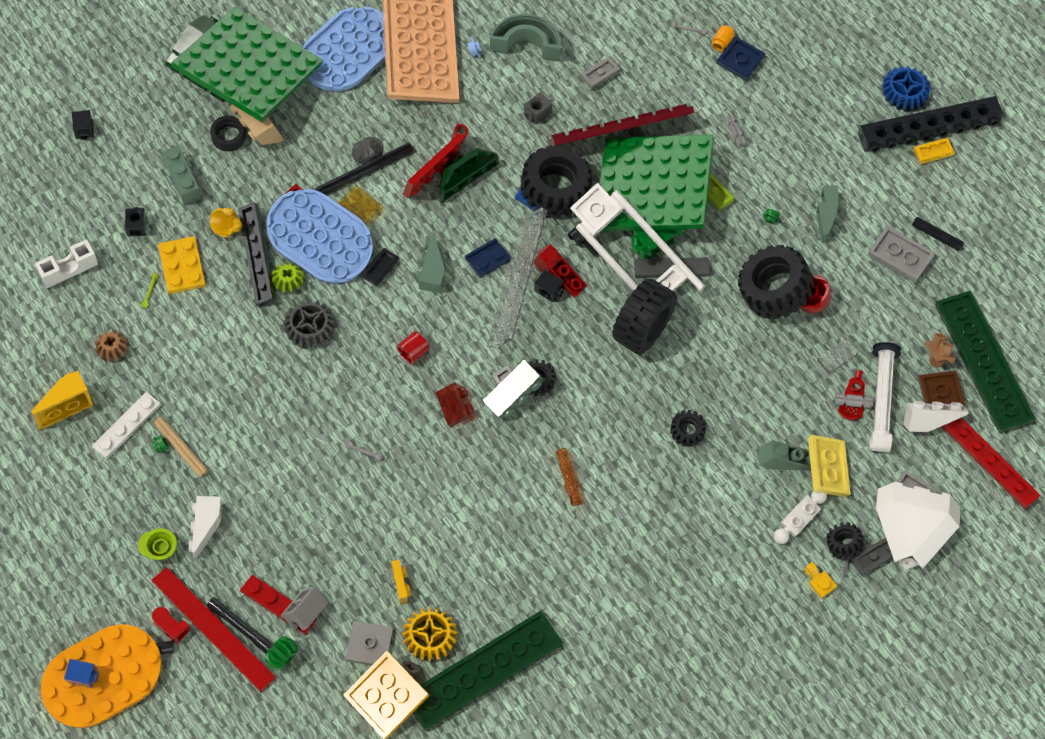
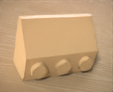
[230,105,284,145]

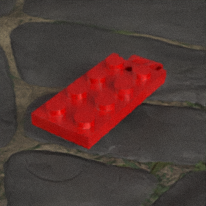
[403,124,469,198]

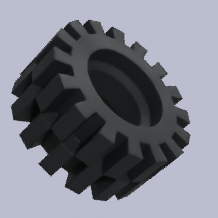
[529,359,556,396]
[670,410,706,447]
[826,522,864,560]

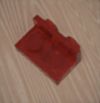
[435,382,475,427]

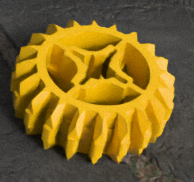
[402,606,457,662]

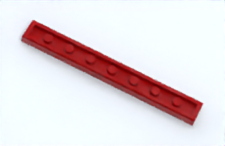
[151,567,276,693]

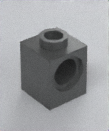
[524,92,553,124]

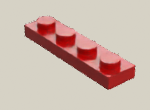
[240,575,317,635]

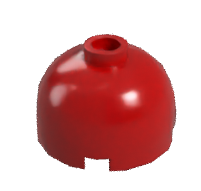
[799,275,832,314]

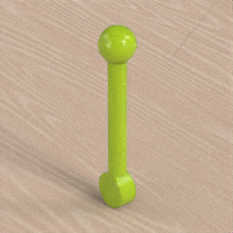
[141,273,159,308]

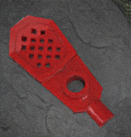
[838,370,865,421]

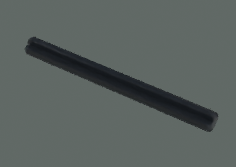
[315,143,413,195]

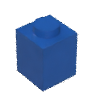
[64,659,99,688]

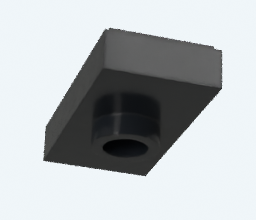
[362,248,399,287]

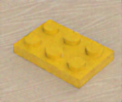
[158,236,206,294]

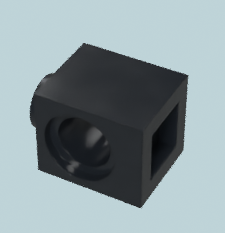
[72,110,94,140]
[125,207,147,237]
[534,270,565,302]

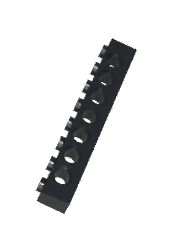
[858,96,1003,152]

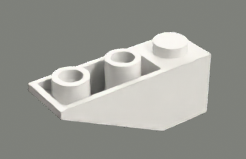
[903,401,968,432]
[189,496,223,559]

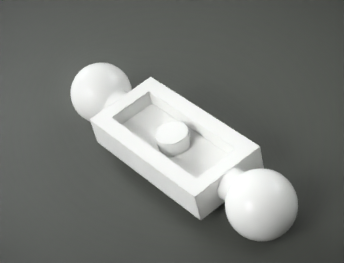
[774,492,827,544]

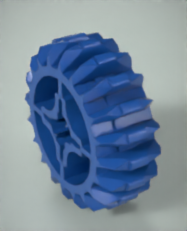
[882,65,931,111]

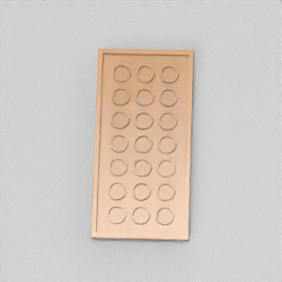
[382,0,459,103]

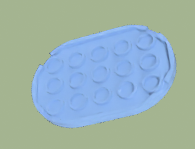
[303,6,385,91]
[267,189,373,284]

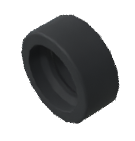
[210,115,246,152]

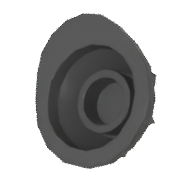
[352,137,384,165]

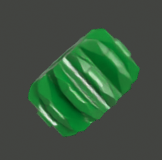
[265,636,298,671]

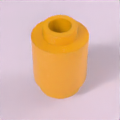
[711,25,735,52]

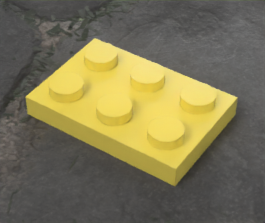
[808,435,851,497]

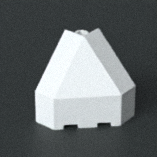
[876,482,960,570]

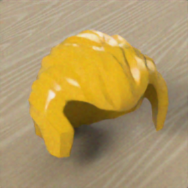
[209,208,243,238]

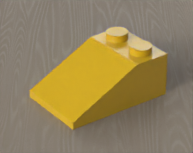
[31,371,93,430]

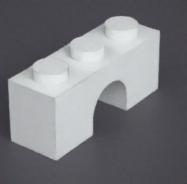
[35,239,98,289]

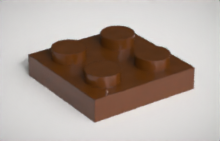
[918,370,965,406]

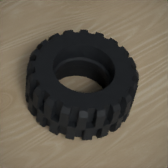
[520,145,592,217]
[738,245,814,319]
[612,279,677,354]

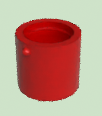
[396,331,430,364]

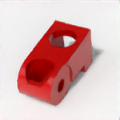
[152,607,191,644]

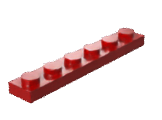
[942,417,1040,509]

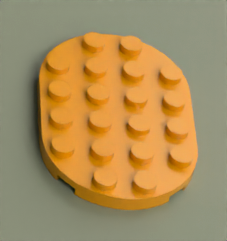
[41,624,162,728]

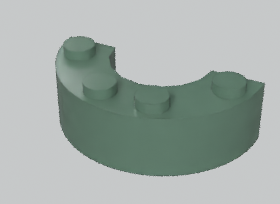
[490,14,561,61]

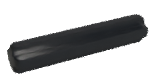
[912,217,964,251]

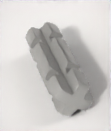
[726,115,747,148]
[835,393,873,408]

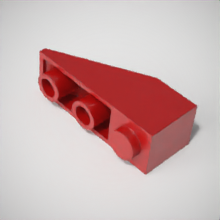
[530,244,587,298]

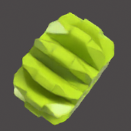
[272,261,304,294]

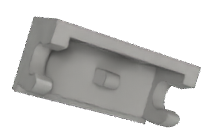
[281,586,328,630]

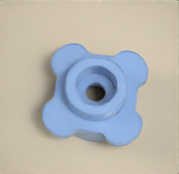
[468,38,482,58]

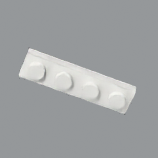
[92,392,161,460]

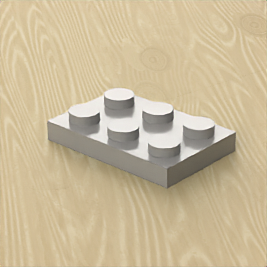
[868,225,935,283]

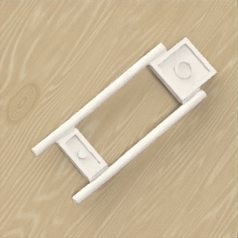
[570,183,705,291]

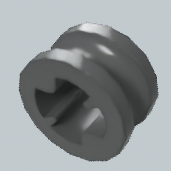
[402,661,419,679]

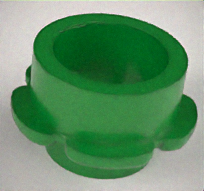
[763,209,780,224]
[152,435,169,454]

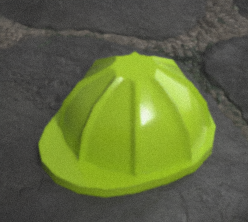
[137,528,177,561]

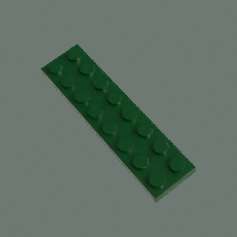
[935,291,1036,434]
[413,610,563,731]

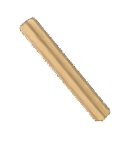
[154,417,208,478]

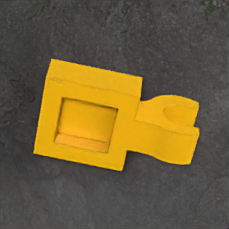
[804,562,837,599]

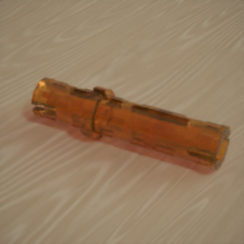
[555,448,583,506]

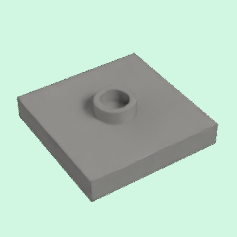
[345,621,393,666]

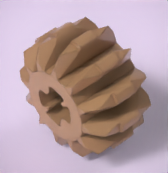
[95,329,128,362]

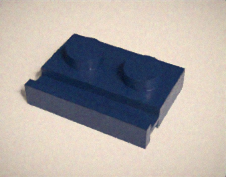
[465,238,511,278]

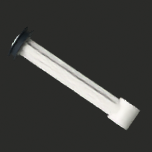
[869,342,901,453]

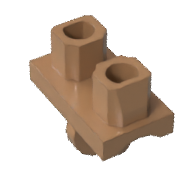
[925,333,955,367]

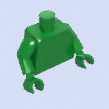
[631,229,688,260]

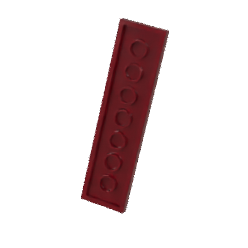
[547,104,695,146]

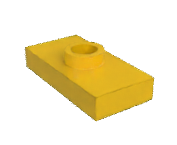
[913,138,955,165]

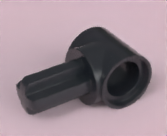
[567,221,599,256]

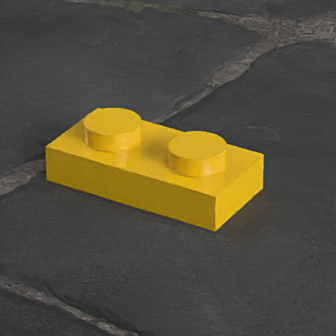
[391,560,411,605]

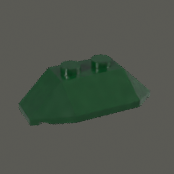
[439,148,499,203]

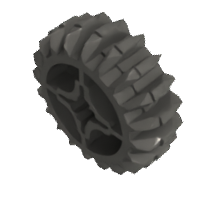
[283,299,335,349]

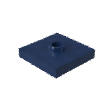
[716,37,766,81]

